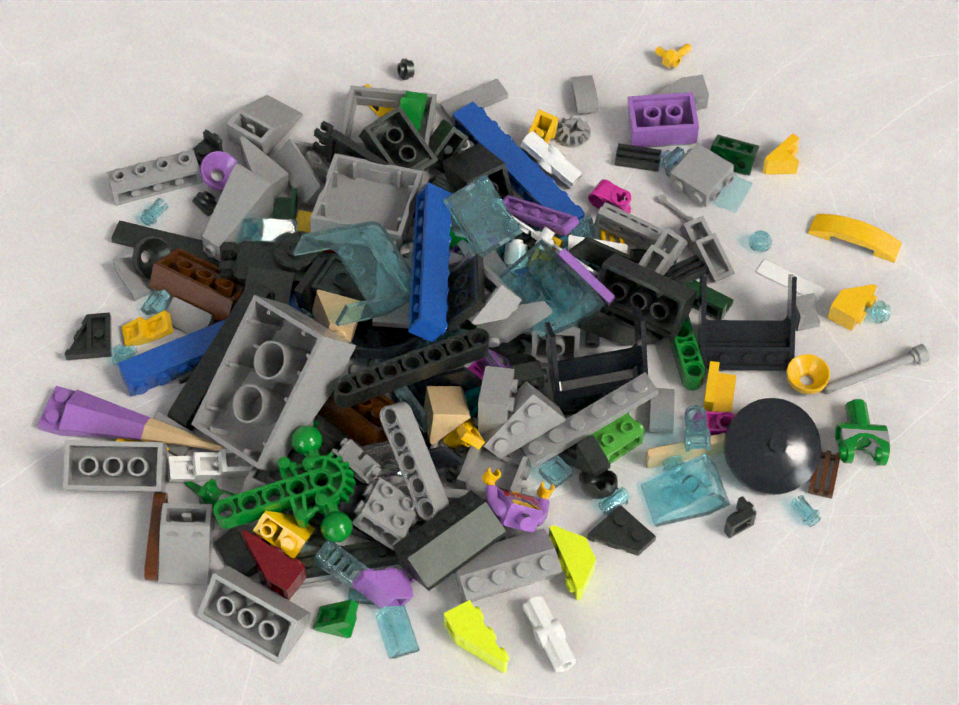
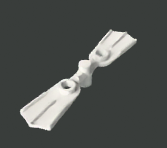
[491,203,598,276]

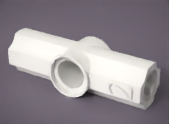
[520,131,583,188]
[523,596,576,672]

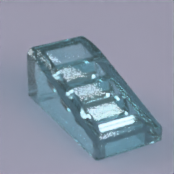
[314,540,369,590]

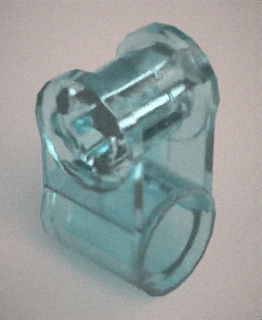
[683,405,711,452]

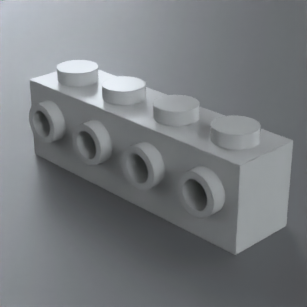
[106,150,202,206]

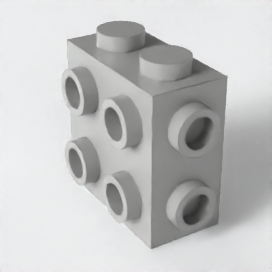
[670,143,734,207]
[352,477,419,550]

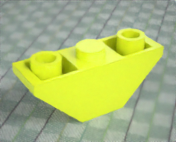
[548,525,596,600]

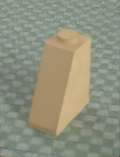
[312,290,363,342]

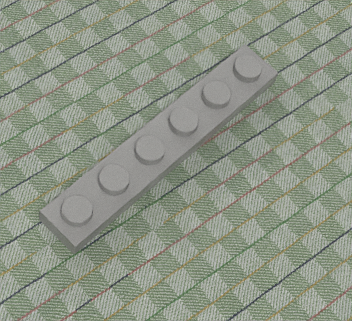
[522,372,659,468]

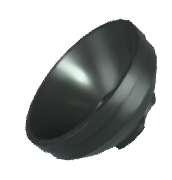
[132,236,171,278]

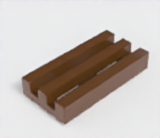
[808,449,840,499]

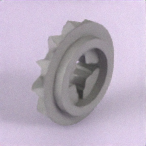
[556,115,591,146]

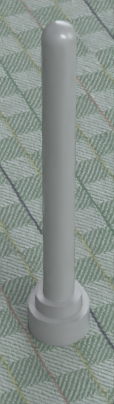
[823,344,929,394]

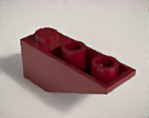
[242,530,306,600]

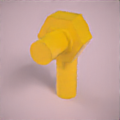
[655,43,692,68]

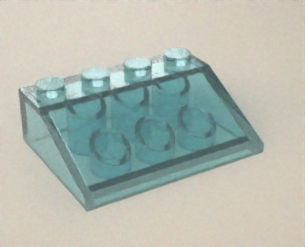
[499,239,605,340]

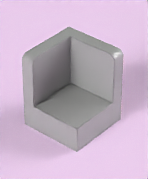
[795,293,820,331]

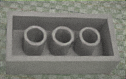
[63,440,167,493]

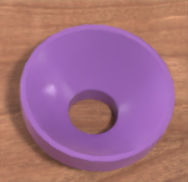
[200,151,238,191]

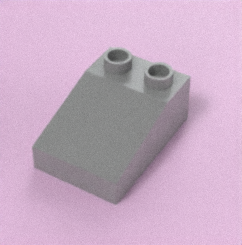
[191,295,356,472]

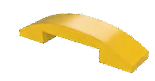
[808,214,902,263]

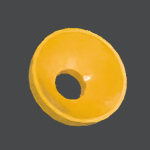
[787,354,830,395]

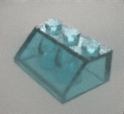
[443,174,523,257]

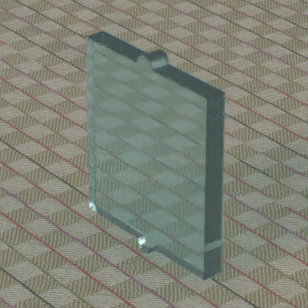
[711,174,753,213]

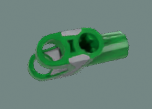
[835,399,890,466]

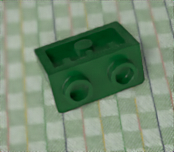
[710,134,759,176]

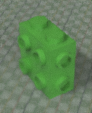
[579,412,644,464]

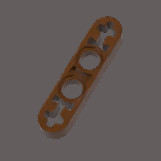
[144,492,168,581]

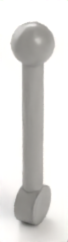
[658,195,694,222]
[297,575,342,591]

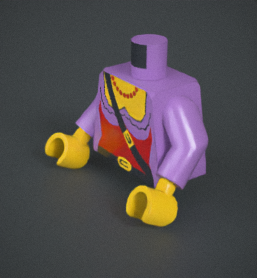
[482,467,555,533]

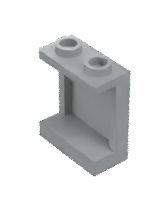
[457,445,531,493]

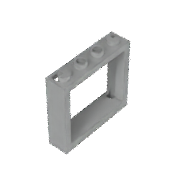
[341,85,437,170]

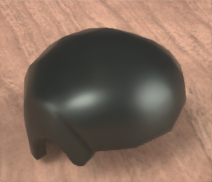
[579,470,618,499]

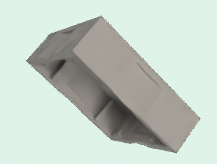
[311,154,423,255]

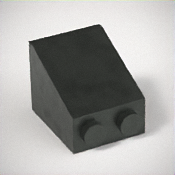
[441,143,514,205]

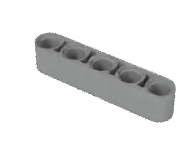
[380,402,449,520]

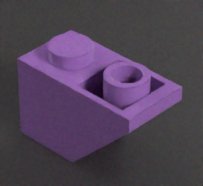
[352,567,414,608]

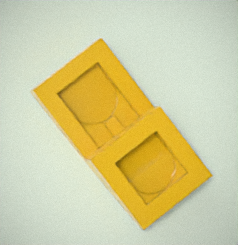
[121,310,174,347]

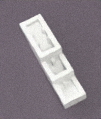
[167,449,254,482]

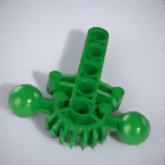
[213,425,355,543]

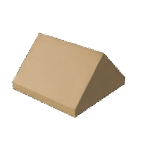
[423,386,471,445]

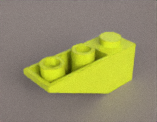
[443,600,509,673]

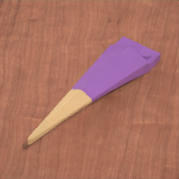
[37,386,224,451]

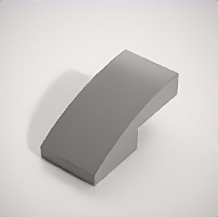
[571,75,599,114]
[649,388,675,433]

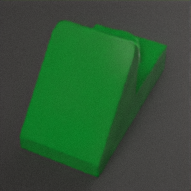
[400,91,428,132]
[312,599,359,638]

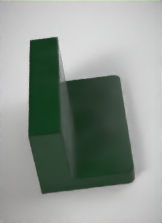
[271,188,299,239]
[685,280,734,320]

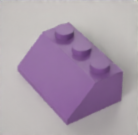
[627,92,699,147]

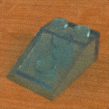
[641,453,730,527]

